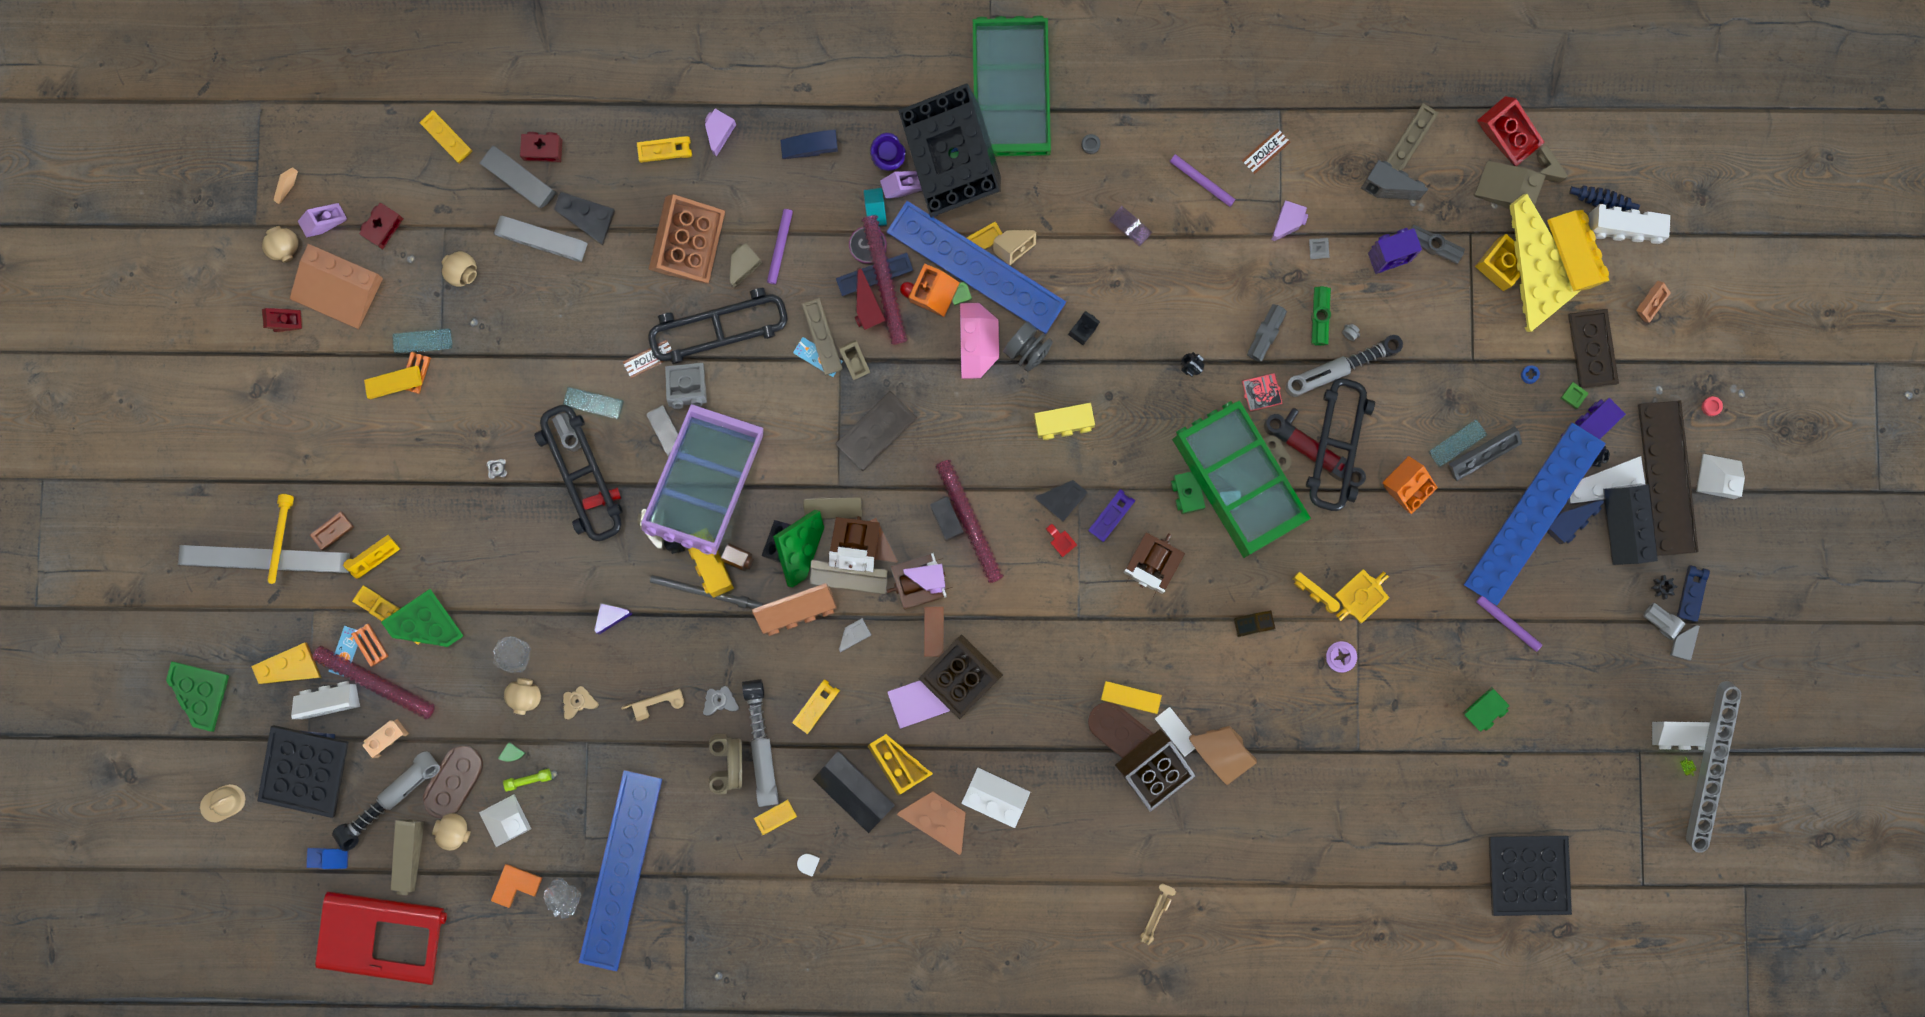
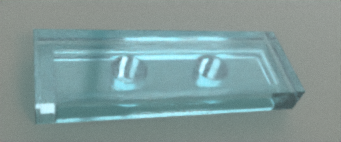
[393,329,452,353]
[563,387,624,420]
[1428,419,1487,467]

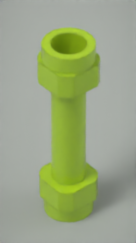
[503,769,552,792]

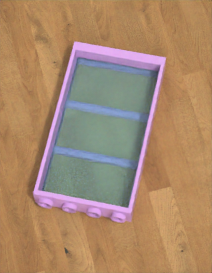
[641,404,763,555]

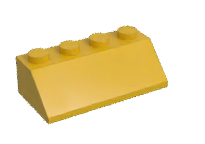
[1547,210,1610,291]

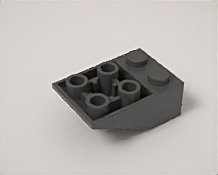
[1361,160,1428,200]

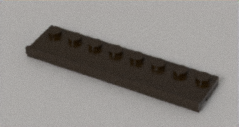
[1638,400,1699,556]

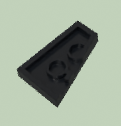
[554,192,615,246]

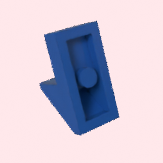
[307,848,348,869]

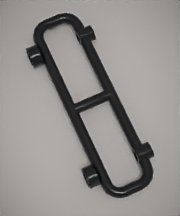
[648,288,788,364]
[1306,378,1375,511]
[534,405,623,541]

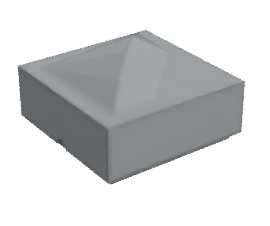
[1309,238,1330,259]

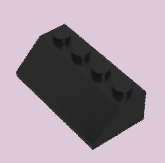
[1603,483,1658,565]
[813,751,895,833]

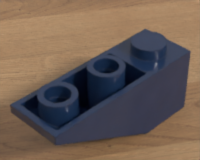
[1547,500,1604,544]

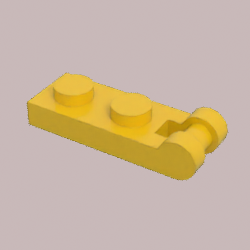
[637,136,692,163]
[343,535,400,579]
[1292,572,1340,613]
[792,679,840,734]

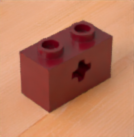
[520,132,562,162]
[359,203,404,250]

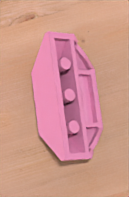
[960,303,999,379]

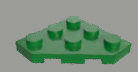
[773,510,824,588]
[381,589,463,647]
[166,661,229,732]

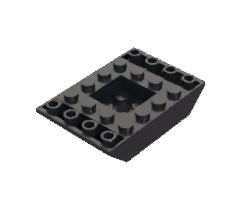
[898,83,1001,218]

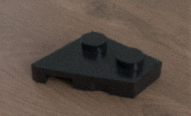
[1035,480,1088,522]

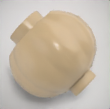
[262,226,298,263]
[442,251,477,287]
[504,678,541,715]
[432,813,471,851]

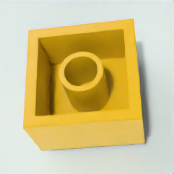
[1475,234,1521,291]

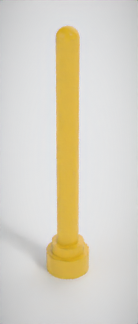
[268,494,294,584]

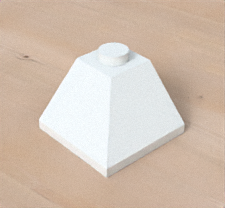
[1696,454,1745,499]
[479,794,531,847]

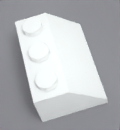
[291,681,360,719]
[1652,722,1723,750]
[961,768,1030,828]

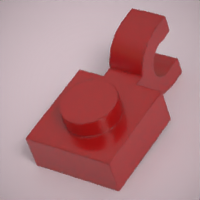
[1046,524,1077,557]

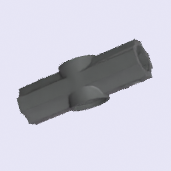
[1410,224,1465,264]
[1247,304,1287,362]

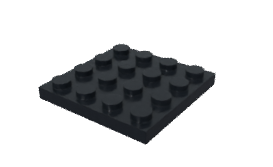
[257,725,349,818]
[1489,835,1572,916]

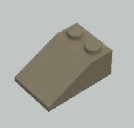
[1474,161,1546,209]

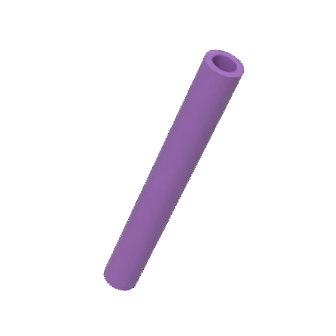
[1170,154,1236,207]
[767,209,793,284]
[1476,596,1542,652]

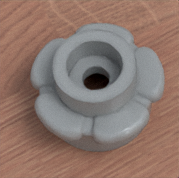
[1342,324,1360,341]

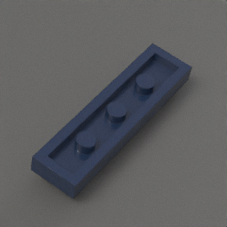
[836,252,913,296]

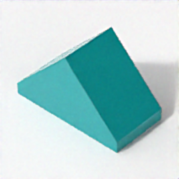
[864,188,887,227]

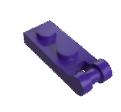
[1088,489,1136,542]

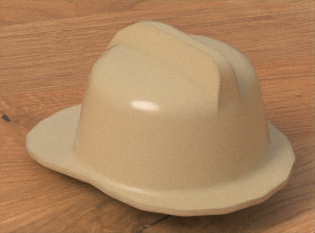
[200,784,246,822]

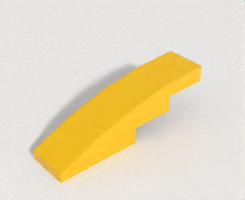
[352,585,420,645]

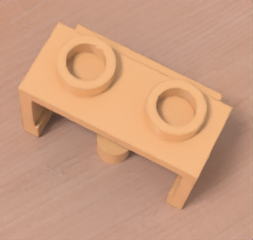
[362,719,409,758]

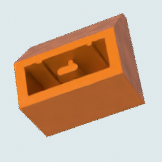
[909,263,960,317]
[1382,456,1438,514]

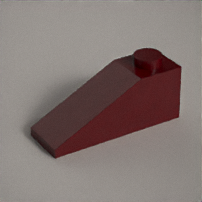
[854,267,885,330]

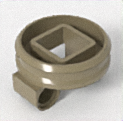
[709,734,742,794]

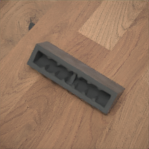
[480,145,557,208]

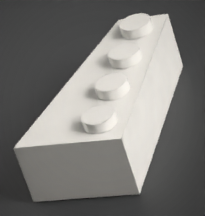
[1589,204,1670,244]

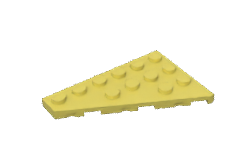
[1510,194,1581,332]

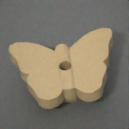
[563,686,599,719]

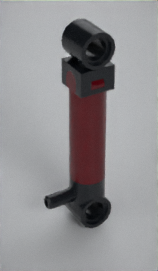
[1264,408,1366,487]

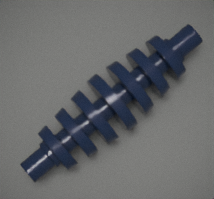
[1569,185,1640,212]

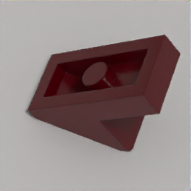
[262,308,302,332]

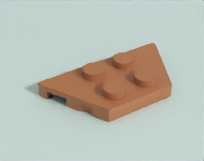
[897,792,966,855]

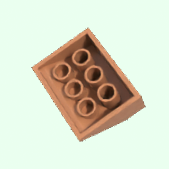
[649,194,725,284]
[290,244,383,329]
[752,583,837,636]

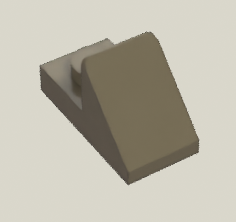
[1536,145,1568,183]
[839,340,870,380]

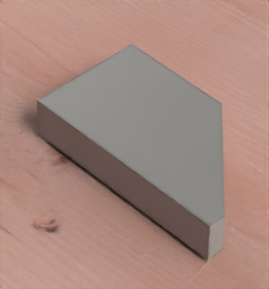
[839,618,871,653]
[1670,625,1700,661]

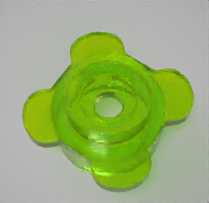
[1680,757,1696,776]

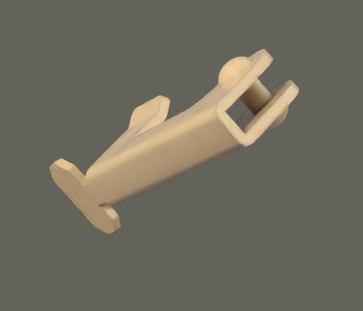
[621,688,684,721]
[1140,884,1176,945]

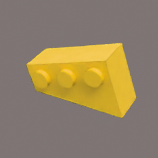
[688,528,734,598]
[868,734,933,796]

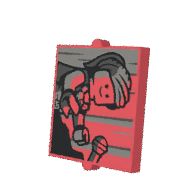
[1242,373,1282,412]

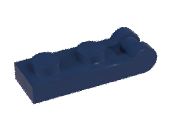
[1677,565,1710,622]

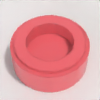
[1702,396,1723,416]

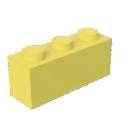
[1034,403,1095,440]

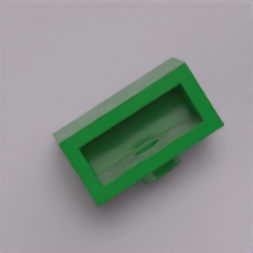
[1171,472,1206,515]
[1463,687,1509,732]

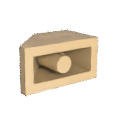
[993,230,1036,265]

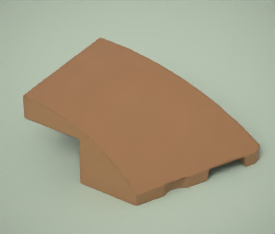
[1189,726,1257,785]

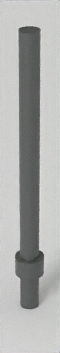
[650,575,763,609]

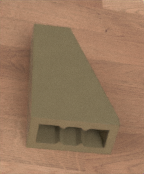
[391,819,425,895]

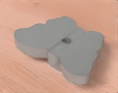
[703,686,739,716]

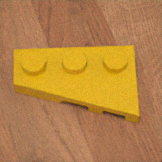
[251,642,322,684]

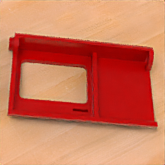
[315,892,447,985]

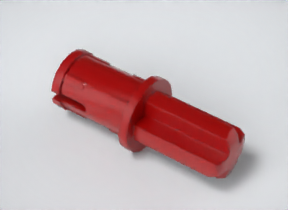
[582,487,621,510]

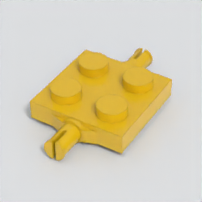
[1334,569,1390,624]

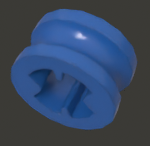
[1521,365,1540,384]

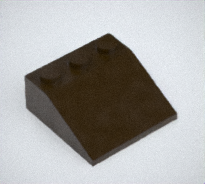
[918,635,1003,719]
[1115,729,1195,812]

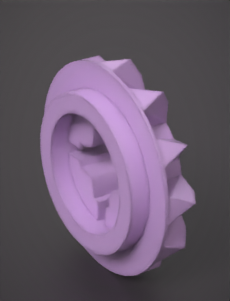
[1326,641,1357,672]

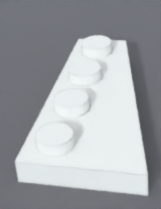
[1568,456,1645,504]

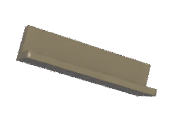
[810,560,889,594]

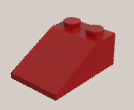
[1477,96,1545,167]

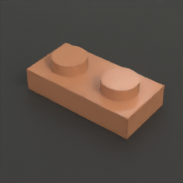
[1636,281,1671,323]

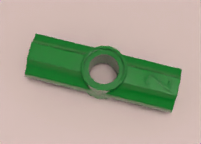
[1311,286,1331,346]

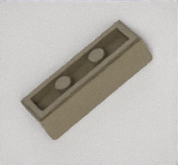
[803,497,862,519]

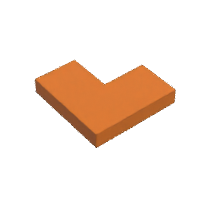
[491,864,542,908]

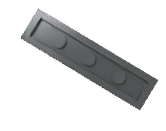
[1449,426,1522,481]

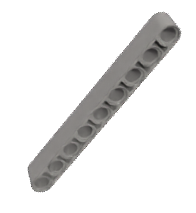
[178,545,350,573]
[1686,681,1741,853]

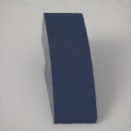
[780,130,838,159]

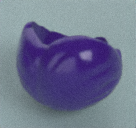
[870,133,906,171]

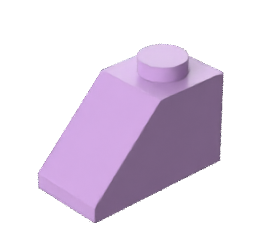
[705,109,736,156]
[880,171,922,198]
[1271,200,1308,241]
[298,203,347,237]
[903,564,945,594]

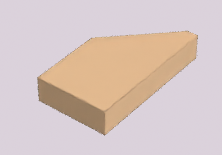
[274,167,298,204]

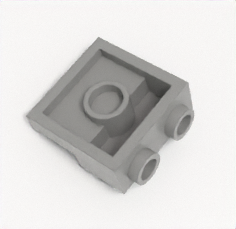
[665,363,707,409]

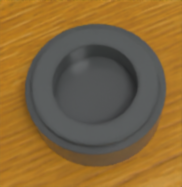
[1081,134,1101,154]

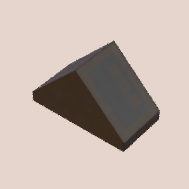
[1234,610,1276,637]

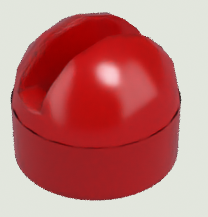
[900,282,914,299]

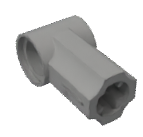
[552,413,581,452]
[1643,603,1685,640]

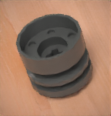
[1003,321,1053,372]

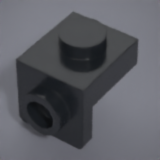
[1068,311,1100,346]

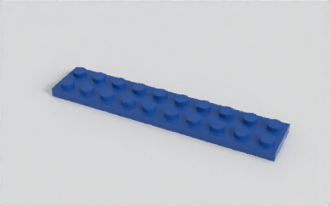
[887,201,1066,334]
[1464,422,1606,606]
[579,770,662,971]

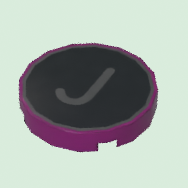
[849,226,887,264]

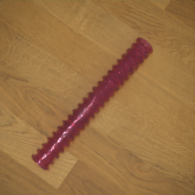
[861,215,908,345]
[935,459,1004,583]
[312,646,435,720]

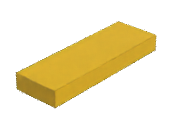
[419,110,472,164]
[364,366,422,399]
[1101,681,1162,714]

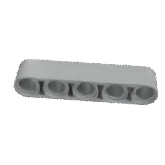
[494,216,587,262]

